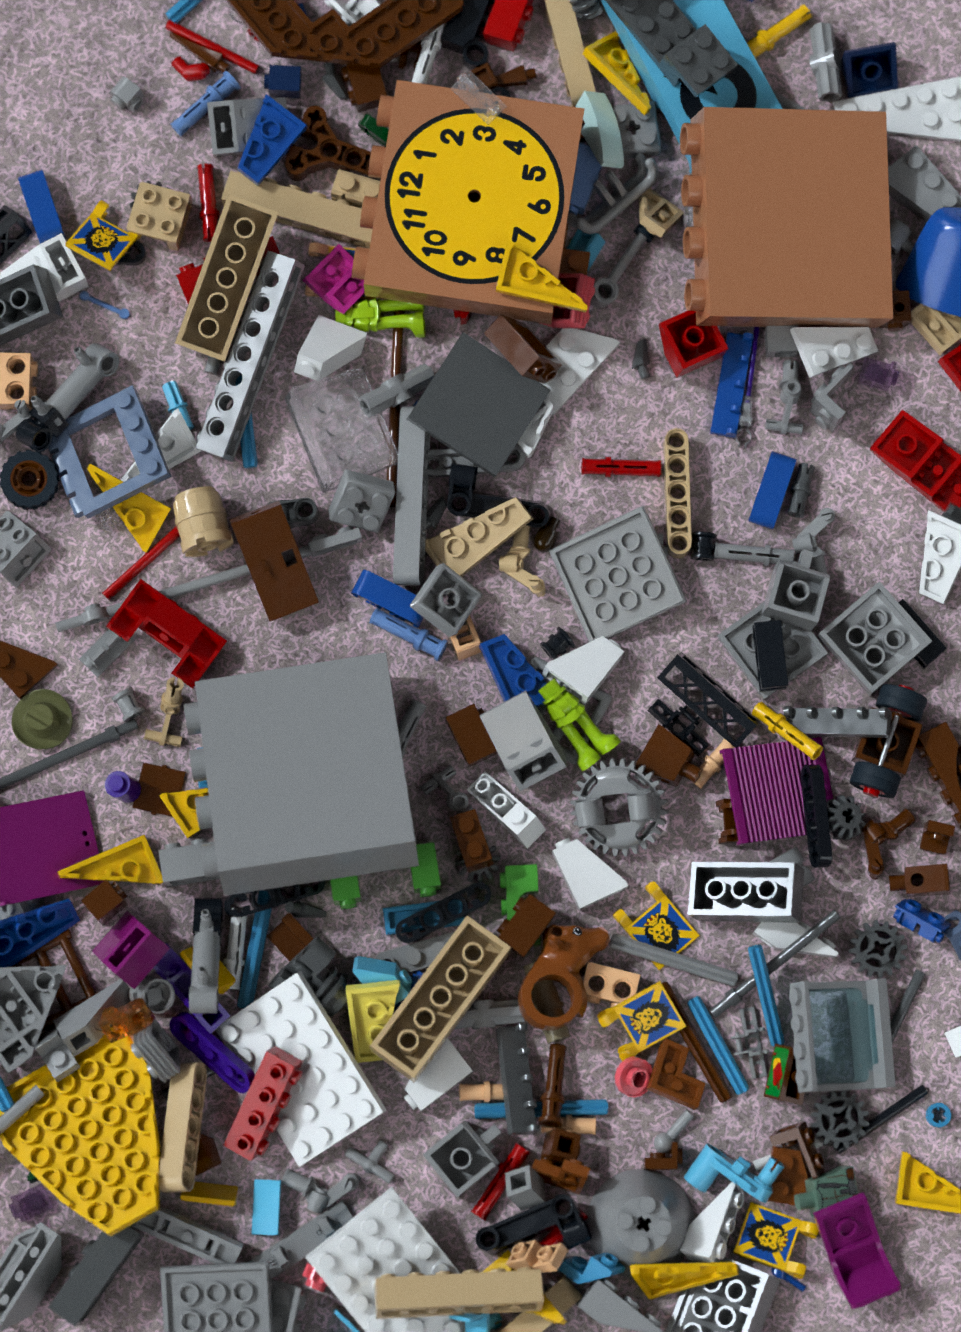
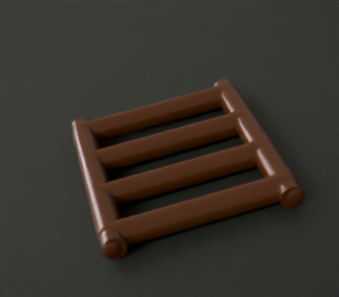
[12,929,99,1032]

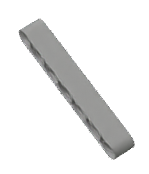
[393,407,430,585]

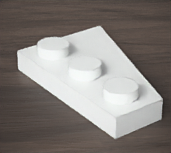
[790,327,878,378]
[919,510,961,604]

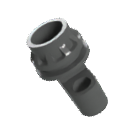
[269,936,347,1017]

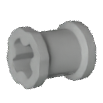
[112,687,145,722]

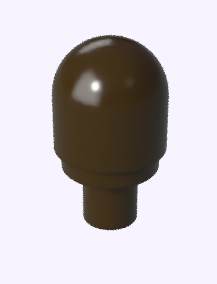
[533,516,560,552]

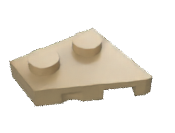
[639,188,685,238]
[911,304,961,356]

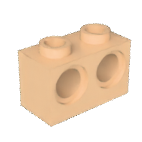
[0,353,38,410]
[583,962,640,1007]

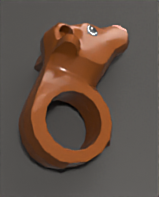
[518,924,610,1031]

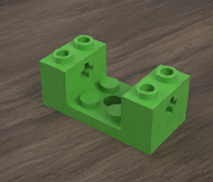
[330,842,441,909]

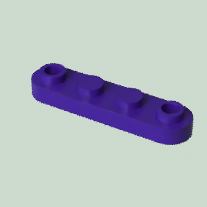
[169,1012,255,1093]

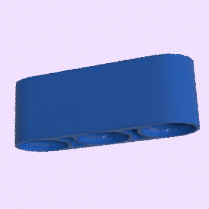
[18,169,66,244]
[748,451,797,530]
[351,569,424,628]

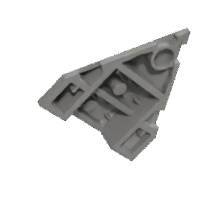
[0,965,67,1074]

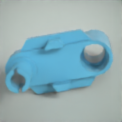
[684,1143,785,1203]

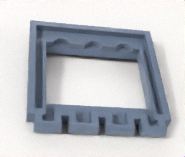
[48,385,172,519]

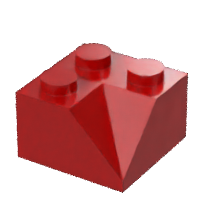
[659,311,729,378]

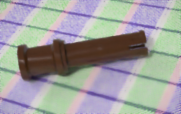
[538,1044,567,1128]

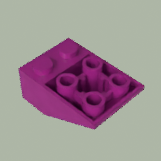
[92,911,170,989]

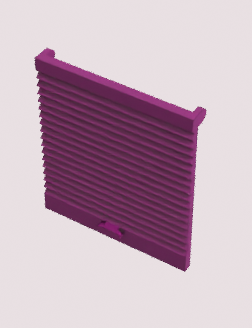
[720,737,833,845]
[0,790,103,907]

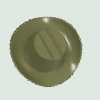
[11,689,73,749]

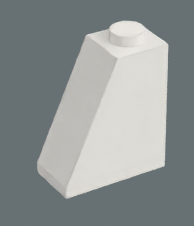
[294,315,367,381]
[542,636,624,706]
[552,838,628,910]
[404,1038,473,1111]

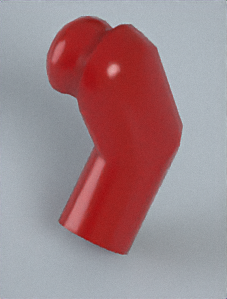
[171,56,210,81]

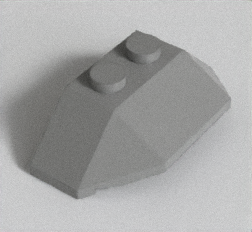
[0,1222,62,1331]

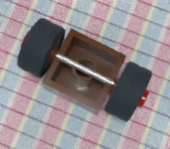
[850,684,927,798]

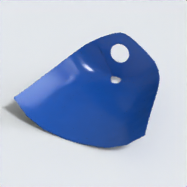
[896,207,961,317]

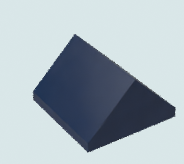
[841,42,898,99]

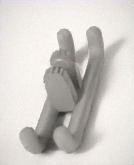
[567,153,658,234]

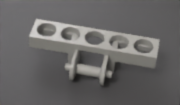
[731,1007,769,1079]

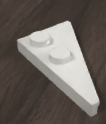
[121,409,201,482]

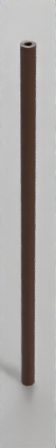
[387,310,404,507]

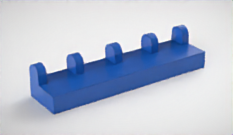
[710,332,754,438]

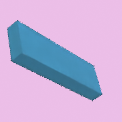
[383,899,465,935]

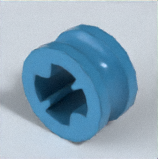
[926,1103,951,1127]

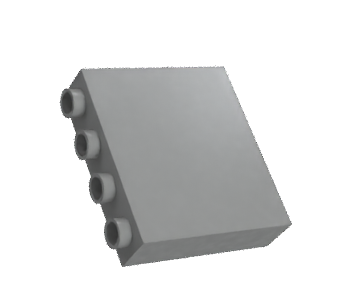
[184,652,419,896]

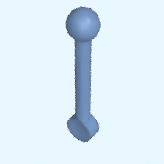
[79,291,130,319]

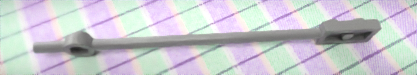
[55,526,362,633]

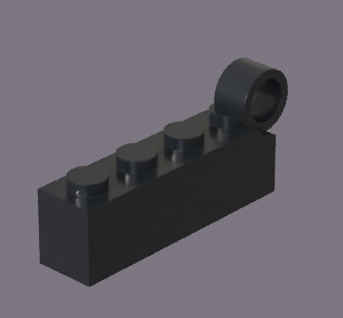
[441,0,495,70]

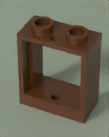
[484,314,562,384]

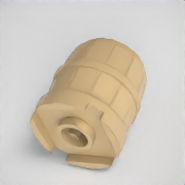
[173,486,234,557]

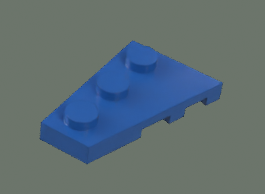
[238,94,307,186]
[479,634,547,707]

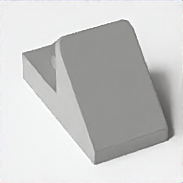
[35,1025,80,1082]

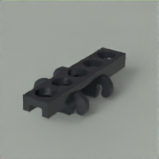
[647,698,709,757]

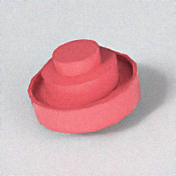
[615,1056,652,1098]

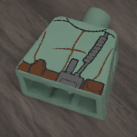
[794,1165,858,1218]

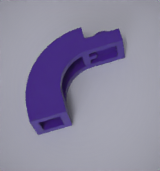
[153,943,231,1034]

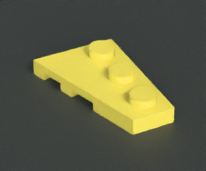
[346,980,400,1063]

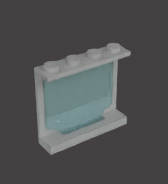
[789,978,896,1093]

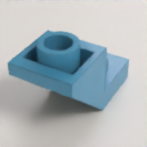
[558,1253,626,1284]

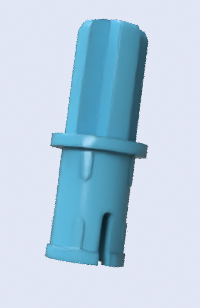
[162,381,195,430]

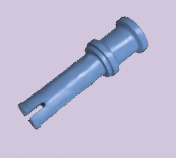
[170,71,241,136]
[369,608,449,661]

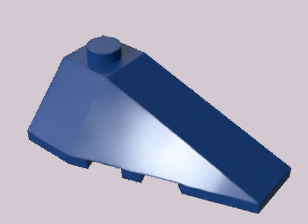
[0,899,80,968]

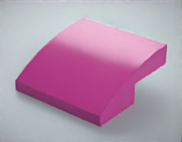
[302,244,365,314]

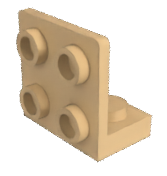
[127,182,192,251]

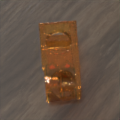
[98,998,155,1043]

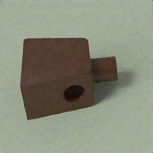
[635,724,702,787]
[889,864,951,897]

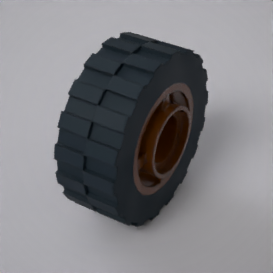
[0,450,59,510]

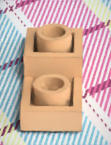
[506,1240,568,1273]

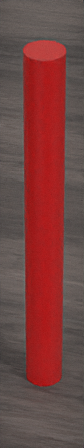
[165,19,260,75]
[102,526,180,600]

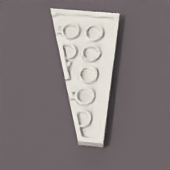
[833,77,961,142]

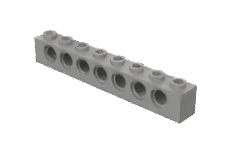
[196,251,305,462]

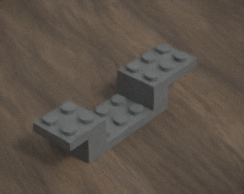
[605,0,738,98]

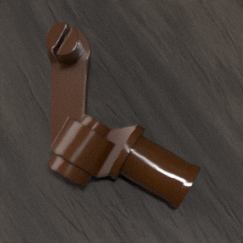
[861,808,916,880]

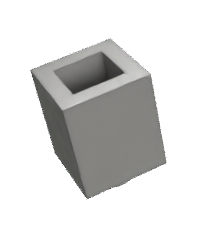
[505,1165,546,1211]

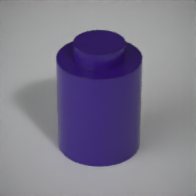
[105,771,141,803]

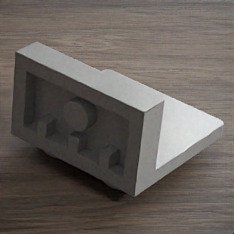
[0,511,52,588]
[271,1280,307,1332]

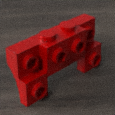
[106,579,227,689]

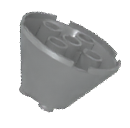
[586,1169,694,1279]

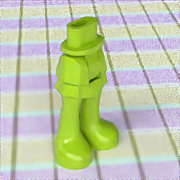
[335,298,426,338]
[538,678,621,771]

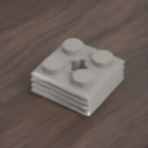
[612,101,661,159]
[328,469,395,533]
[410,563,483,637]
[130,1014,180,1082]

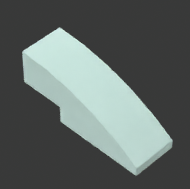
[575,91,624,169]

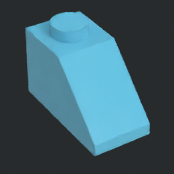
[353,956,412,1004]

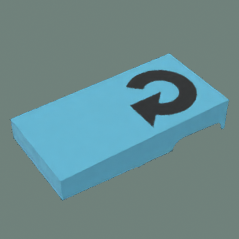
[600,0,783,174]

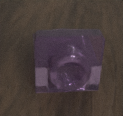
[857,357,899,392]
[9,1183,54,1222]

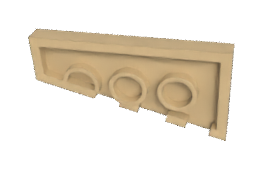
[425,497,534,577]

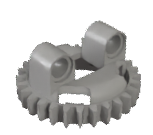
[570,758,669,856]

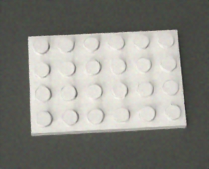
[215,971,387,1167]
[305,1187,490,1332]

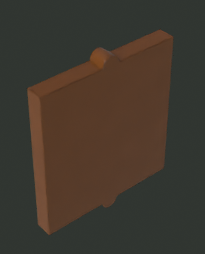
[132,763,186,817]

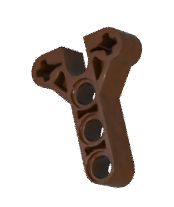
[285,106,381,182]

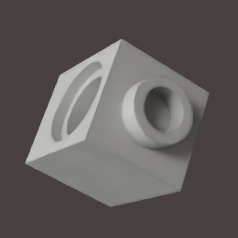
[765,325,798,357]

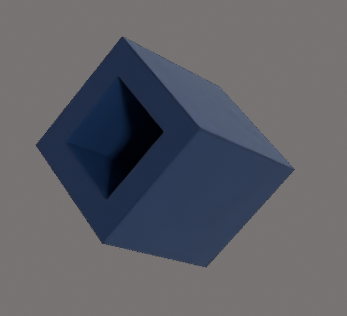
[264,65,302,99]

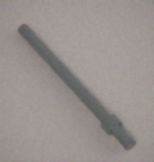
[0,718,139,790]
[710,909,841,1018]

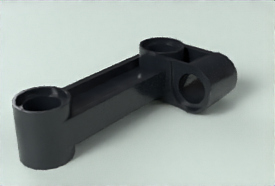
[447,463,550,528]
[475,1194,592,1255]

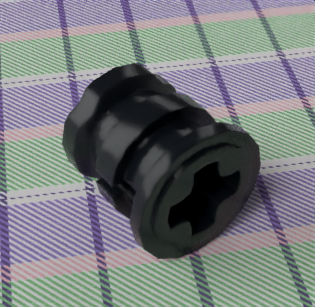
[690,532,717,561]
[540,627,575,660]

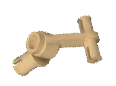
[499,525,546,597]
[144,677,184,748]

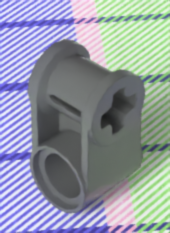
[267,498,319,529]

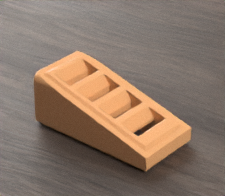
[449,615,481,661]

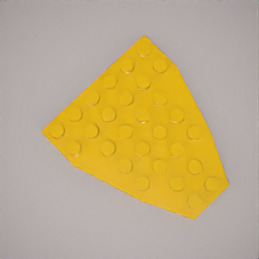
[0,1020,160,1237]

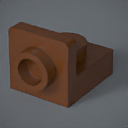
[919,820,955,855]
[643,1142,683,1170]

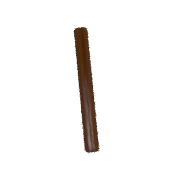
[662,981,733,1103]

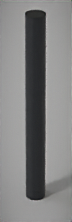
[837,1085,928,1154]

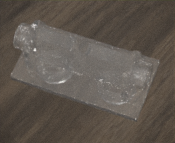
[451,70,507,125]

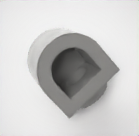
[110,76,144,112]

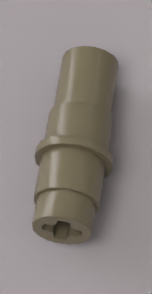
[523,961,571,1044]

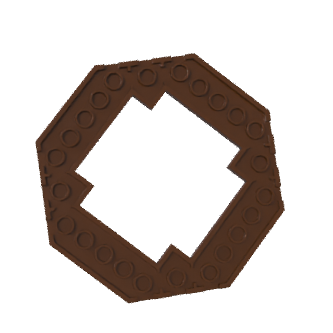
[226,0,464,68]

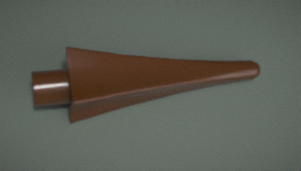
[169,32,230,73]
[467,64,537,91]

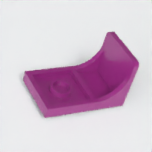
[813,1192,902,1309]

